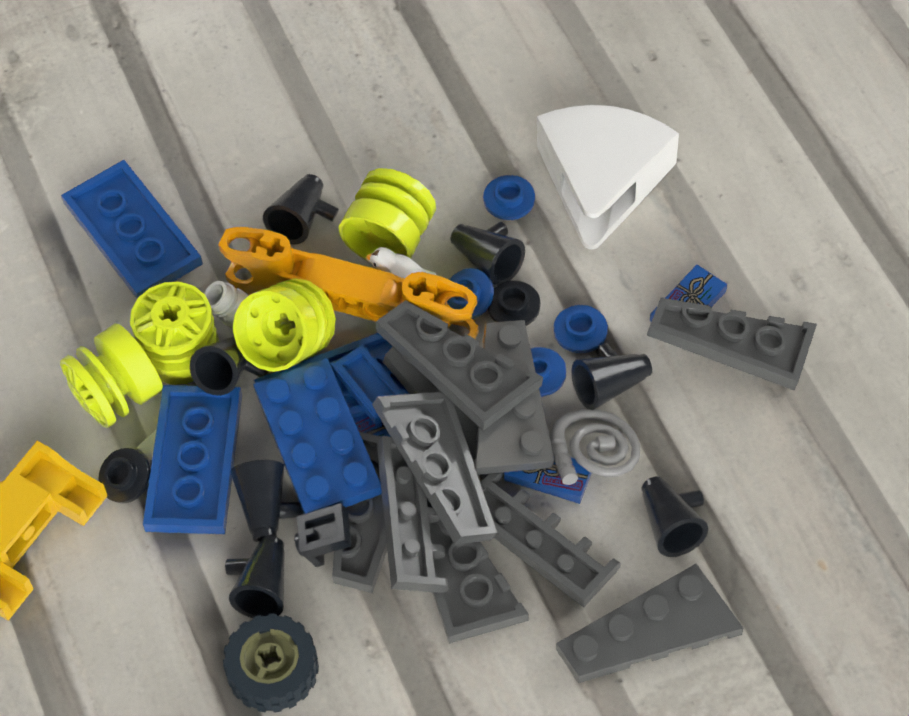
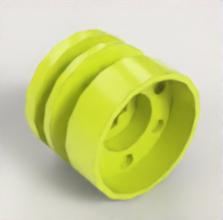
[338,168,436,261]
[233,278,336,372]
[130,282,219,385]
[60,323,163,428]

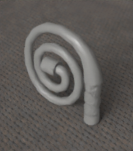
[549,409,640,485]

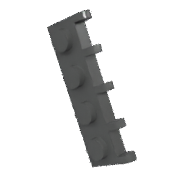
[377,436,449,593]
[480,473,621,607]

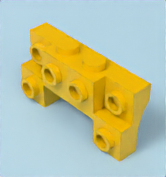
[0,440,108,621]

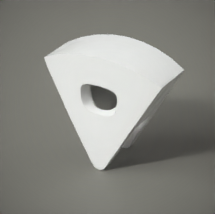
[537,105,679,250]

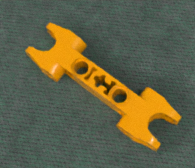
[218,227,479,339]

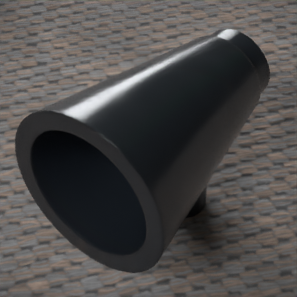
[263,174,339,244]
[450,222,525,285]
[190,336,268,396]
[571,343,652,410]
[230,460,303,542]
[641,476,708,557]
[225,535,285,618]

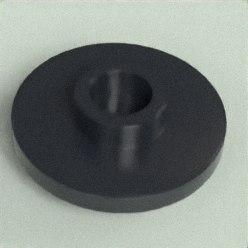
[488,281,541,326]
[98,448,151,504]

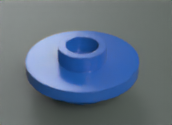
[483,175,535,220]
[447,268,494,319]
[554,305,608,353]
[531,347,566,397]

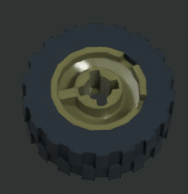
[223,614,319,713]

